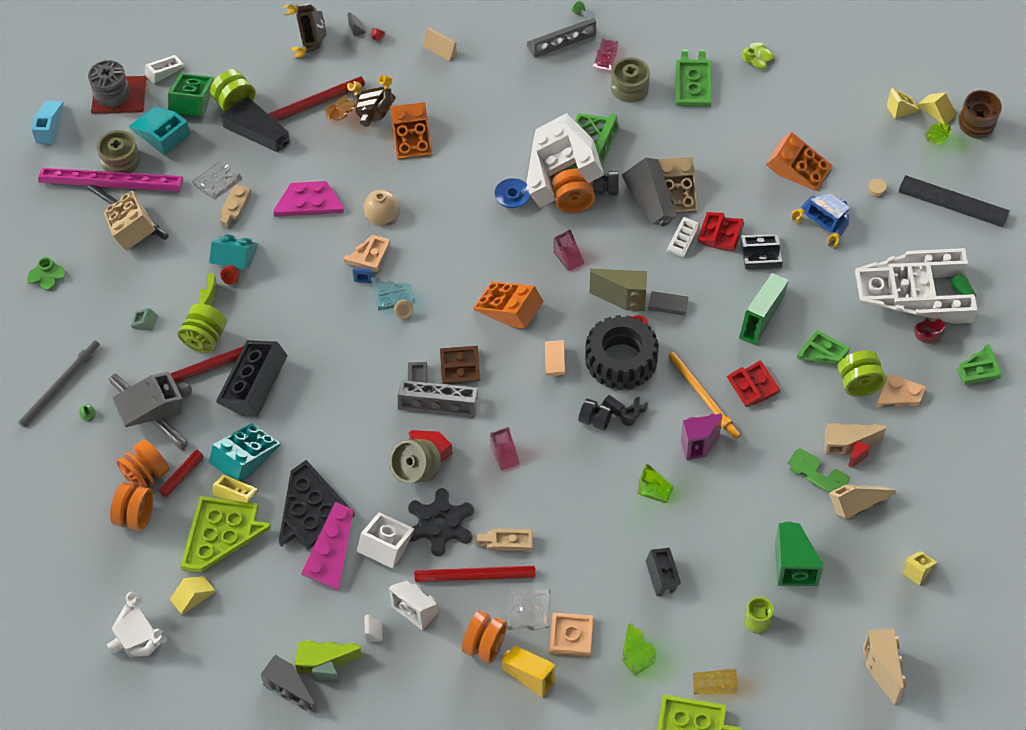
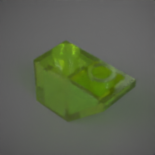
[622,623,656,676]

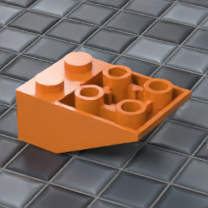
[390,102,432,159]
[765,132,832,191]
[473,281,544,329]

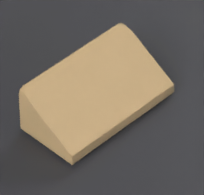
[423,28,457,61]

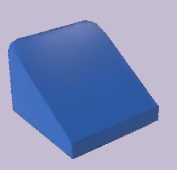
[353,269,374,283]

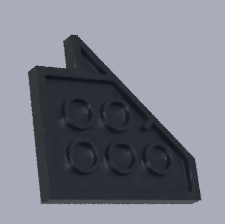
[279,460,355,551]

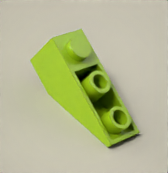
[295,640,362,674]

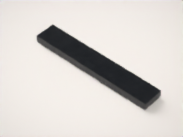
[898,175,1010,227]

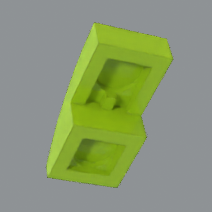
[200,273,217,306]

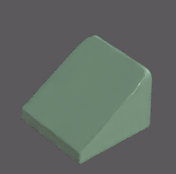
[131,308,158,330]
[312,661,339,682]

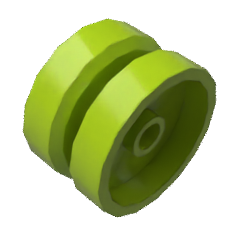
[210,69,256,112]
[838,350,887,397]

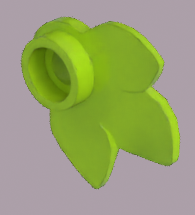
[742,43,775,70]

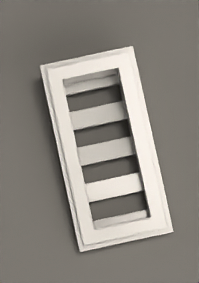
[145,55,184,84]
[667,217,700,258]

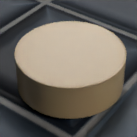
[867,179,886,197]
[394,300,413,319]

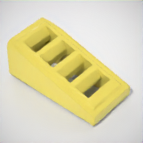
[212,474,258,503]

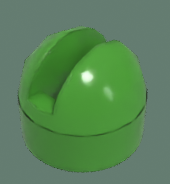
[571,0,586,15]
[79,404,96,421]

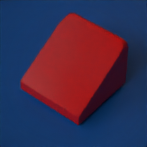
[848,441,871,468]

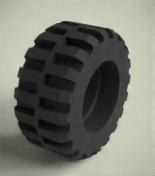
[585,315,659,390]

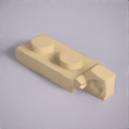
[220,184,252,229]
[477,529,533,551]

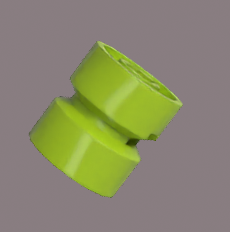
[744,597,774,634]

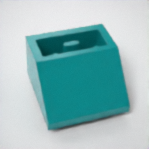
[209,234,258,270]

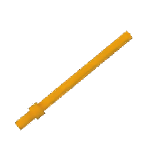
[668,352,741,440]

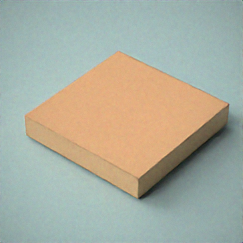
[549,613,594,657]

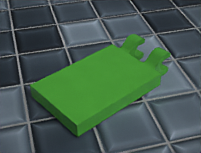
[676,50,711,107]

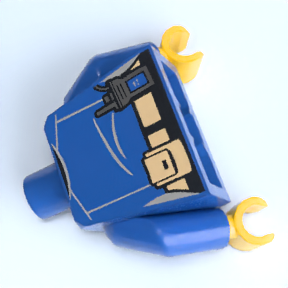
[792,193,850,249]

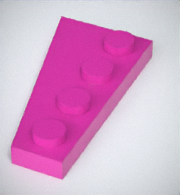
[301,502,354,591]

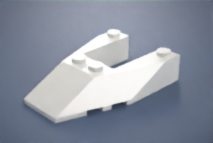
[527,113,604,208]
[855,248,977,324]

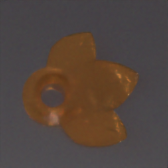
[325,95,357,121]

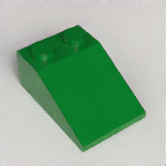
[168,73,214,117]

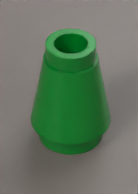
[950,273,977,297]

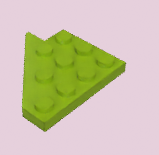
[180,496,271,573]
[657,694,742,730]

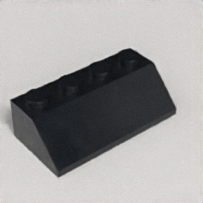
[216,340,288,417]

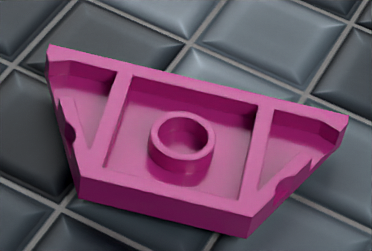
[273,181,344,217]

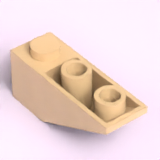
[824,423,886,455]
[829,485,896,519]

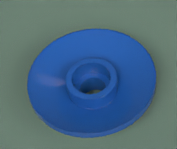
[495,178,531,208]

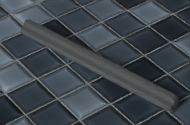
[109,373,188,450]

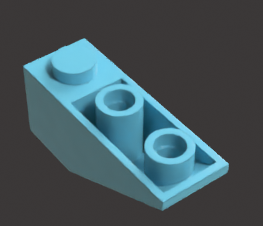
[31,101,64,144]

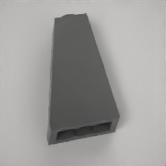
[622,157,676,226]

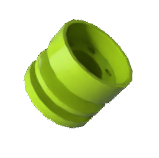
[177,303,227,353]

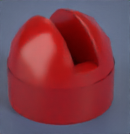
[371,28,385,41]

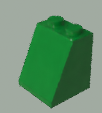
[775,521,823,586]

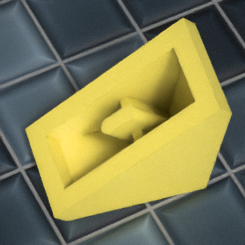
[887,88,920,119]
[918,93,957,126]
[902,551,938,585]
[170,576,216,615]

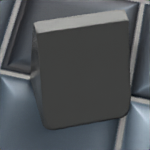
[347,12,366,36]

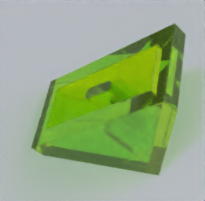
[638,464,674,503]

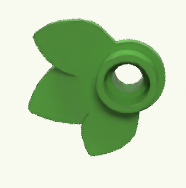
[27,257,65,290]

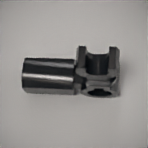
[602,395,648,426]

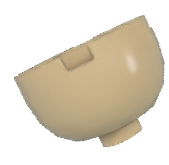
[363,189,400,226]

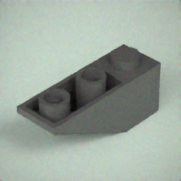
[260,655,317,713]

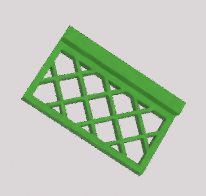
[563,113,619,170]

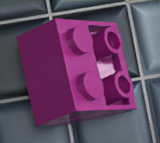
[681,413,722,460]

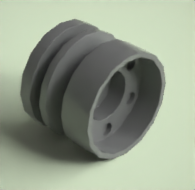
[88,60,130,107]

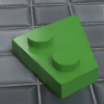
[797,330,850,365]
[957,344,1002,385]

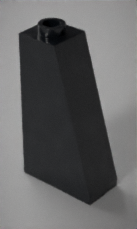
[221,97,290,152]

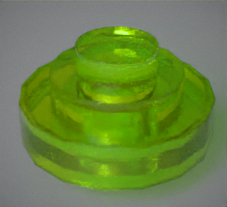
[925,122,952,144]

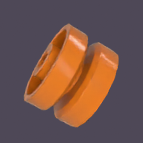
[552,169,595,214]
[110,482,154,532]
[461,610,507,664]

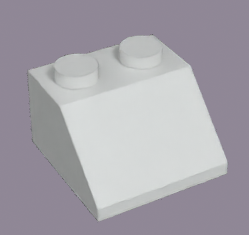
[357,512,414,568]
[389,580,439,631]

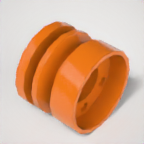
[116,439,170,489]

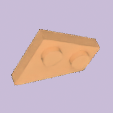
[344,235,390,272]
[876,374,926,407]

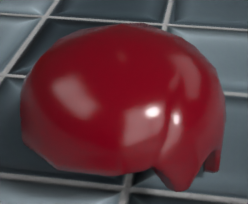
[914,318,945,344]

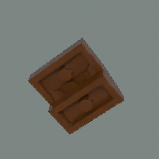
[440,346,480,384]

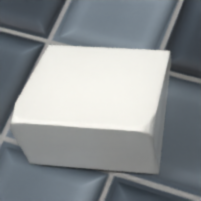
[365,615,383,643]

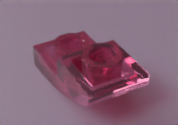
[594,39,619,70]

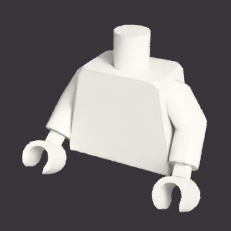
[106,591,167,657]

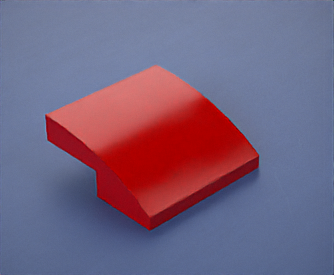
[697,212,744,251]
[726,360,781,407]

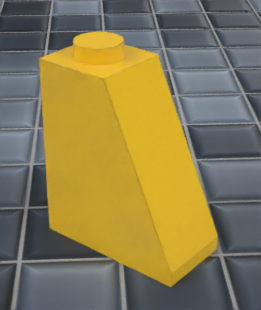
[501,646,555,698]

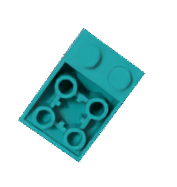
[129,106,190,155]
[208,423,281,481]

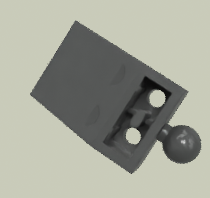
[113,371,192,427]

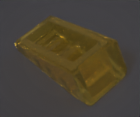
[693,669,737,694]

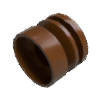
[958,90,1002,138]

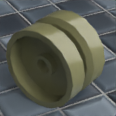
[611,57,650,103]
[96,130,140,173]
[389,439,441,484]

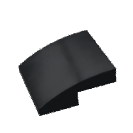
[741,234,783,270]

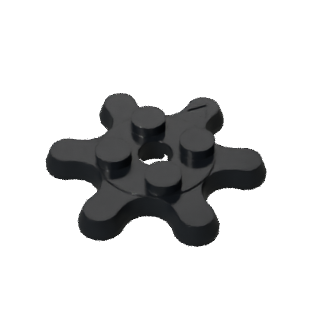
[408,488,474,556]

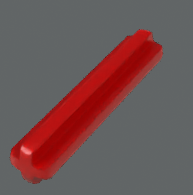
[159,450,204,497]

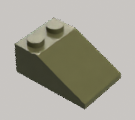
[590,268,647,312]

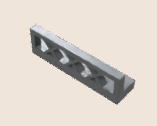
[527,18,596,58]
[397,380,478,417]

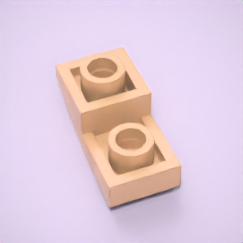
[545,340,565,376]

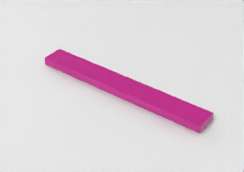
[38,167,183,191]

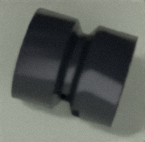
[593,171,619,194]
[578,398,613,431]

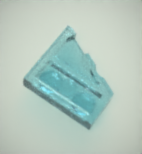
[371,278,415,311]

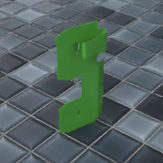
[787,448,849,493]

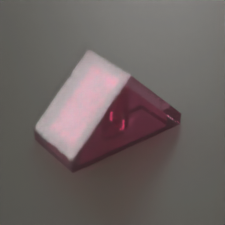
[554,229,584,271]
[490,427,520,470]

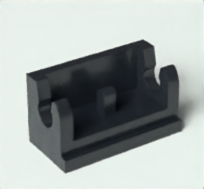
[645,547,681,596]

